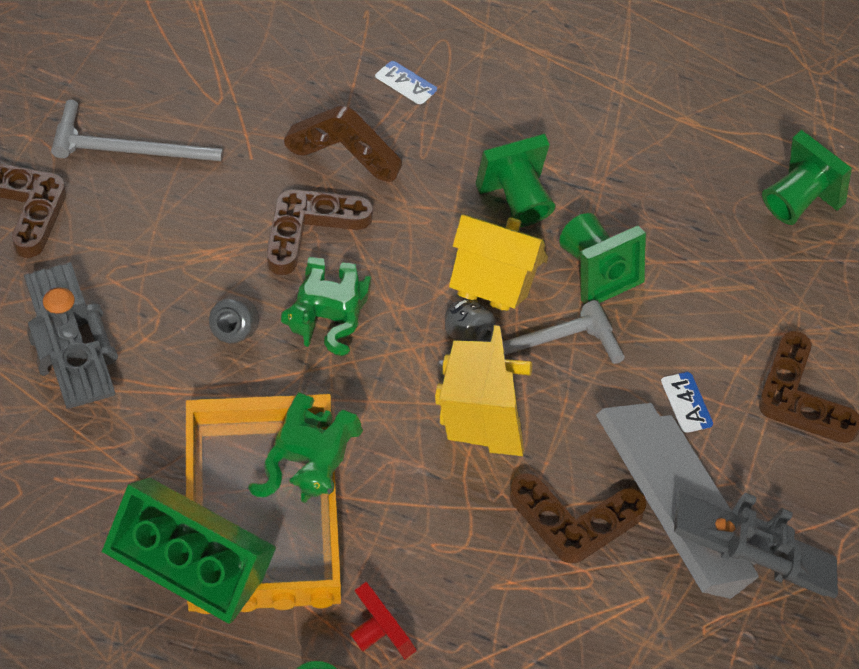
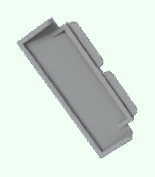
[596,403,759,599]

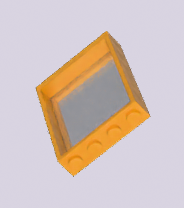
[186,394,341,614]

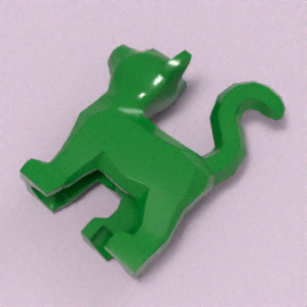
[281,257,371,356]
[248,392,363,503]

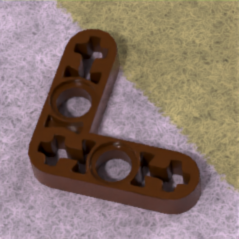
[284,106,402,182]
[0,163,66,258]
[267,189,373,275]
[759,331,859,443]
[510,474,646,564]

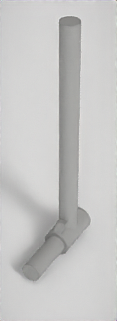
[51,100,223,161]
[437,300,625,374]

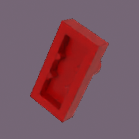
[349,582,417,660]

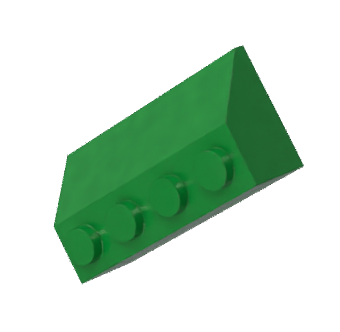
[101,477,277,624]

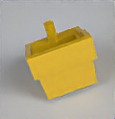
[449,214,548,311]
[435,325,532,456]

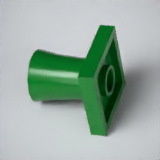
[762,130,852,225]
[475,134,556,227]
[559,213,646,305]

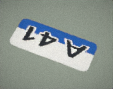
[375,61,437,104]
[661,372,713,433]

